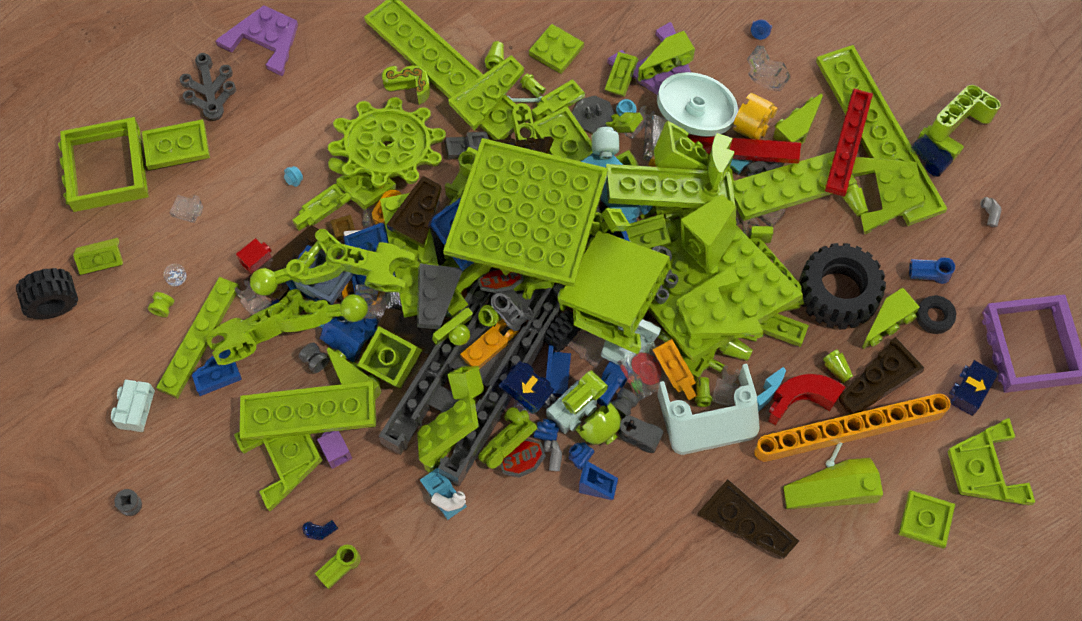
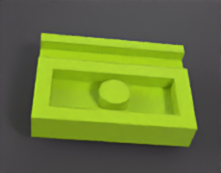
[626,214,672,249]

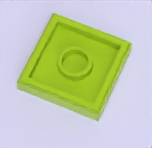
[898,490,955,549]

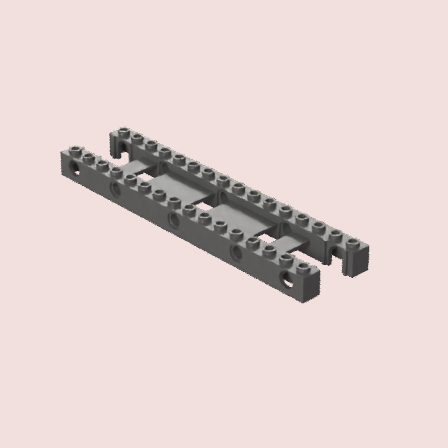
[379,203,610,487]

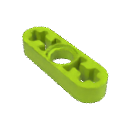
[511,103,537,140]

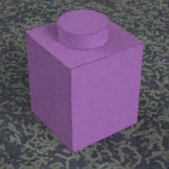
[317,431,352,469]

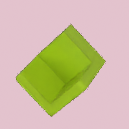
[448,366,484,399]

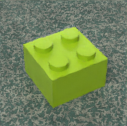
[357,326,422,389]

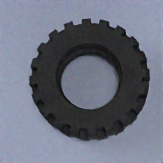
[799,243,886,329]

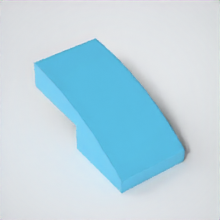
[757,367,786,412]
[420,468,467,520]

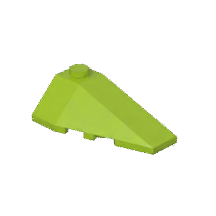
[654,121,734,181]
[783,458,883,510]

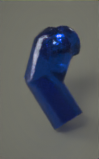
[302,520,338,541]

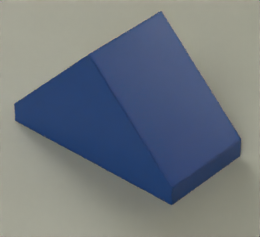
[579,461,618,500]

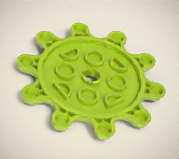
[328,97,446,189]

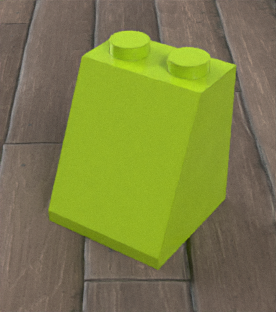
[681,194,737,273]

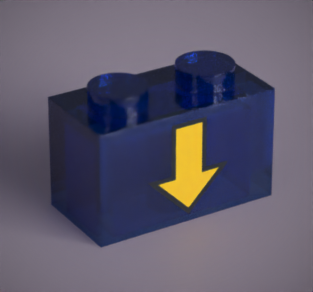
[949,360,998,416]
[498,361,555,414]

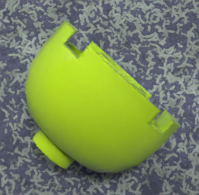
[575,402,621,445]

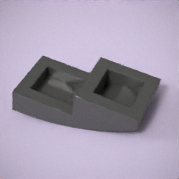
[444,132,488,159]

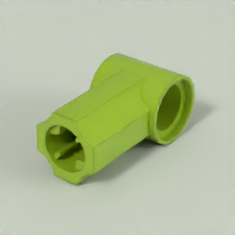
[562,370,608,415]
[315,544,361,589]

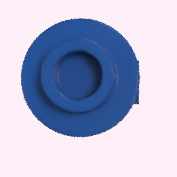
[751,19,772,40]
[534,419,559,441]
[569,442,595,470]

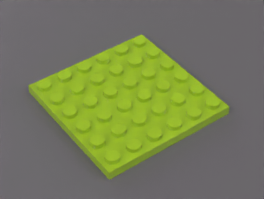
[443,138,608,287]
[648,225,803,362]

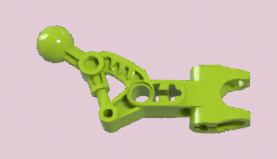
[250,229,418,296]
[205,289,368,365]

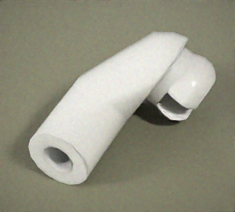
[431,491,466,512]

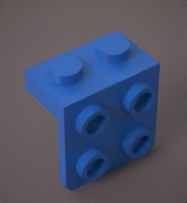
[320,313,380,362]

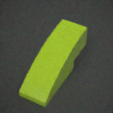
[708,133,734,190]

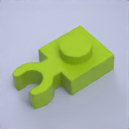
[605,112,643,133]

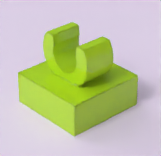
[600,208,631,233]

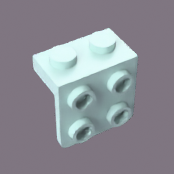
[601,319,661,372]

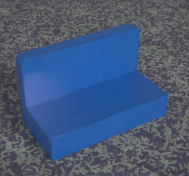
[545,345,571,397]

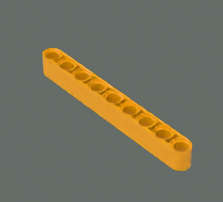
[754,394,951,462]

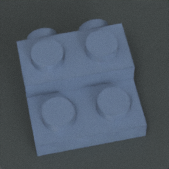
[294,250,354,305]

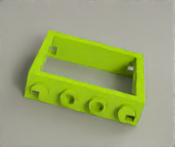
[58,117,149,212]

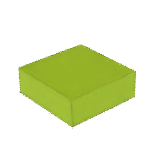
[749,226,773,243]

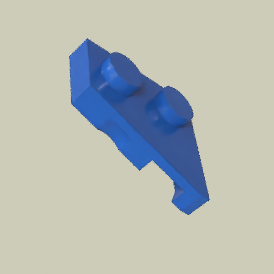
[192,349,242,396]

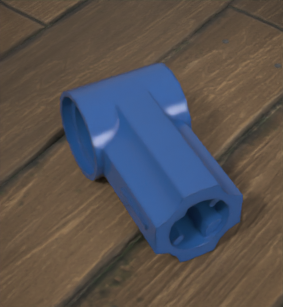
[909,257,955,284]
[597,361,631,407]

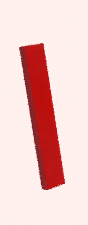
[824,88,873,197]
[687,135,801,164]

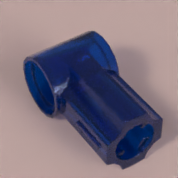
[911,134,953,177]

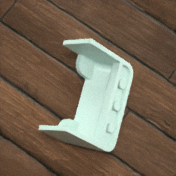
[657,364,760,455]

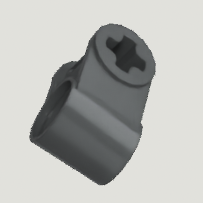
[491,289,534,331]
[618,416,663,453]

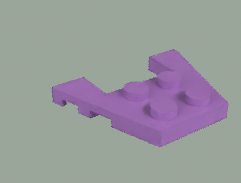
[216,5,298,76]
[607,22,691,95]

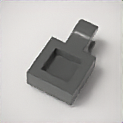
[745,161,784,177]

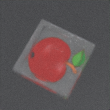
[617,341,670,400]

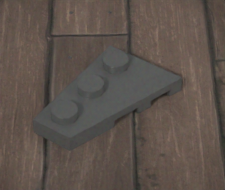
[417,264,462,329]

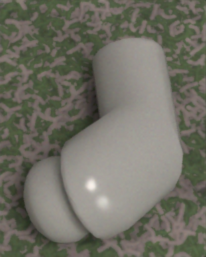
[980,197,1002,227]
[544,440,562,471]

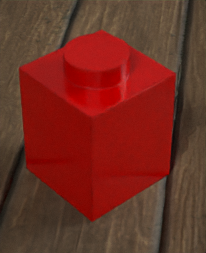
[236,238,272,274]

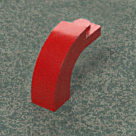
[768,374,845,426]

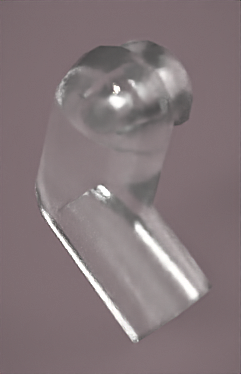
[362,209,373,229]

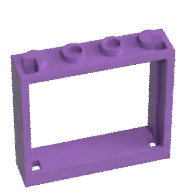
[982,295,1082,393]

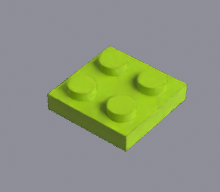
[529,24,584,74]

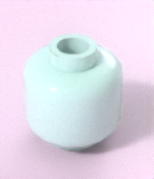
[591,127,619,160]

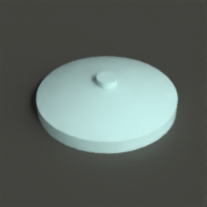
[657,72,738,136]

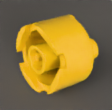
[733,93,778,140]

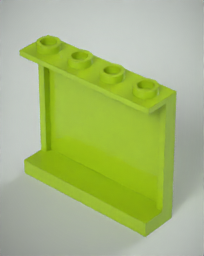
[557,230,671,338]

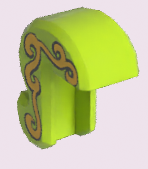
[382,65,430,104]

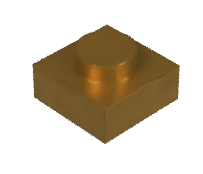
[331,215,355,241]

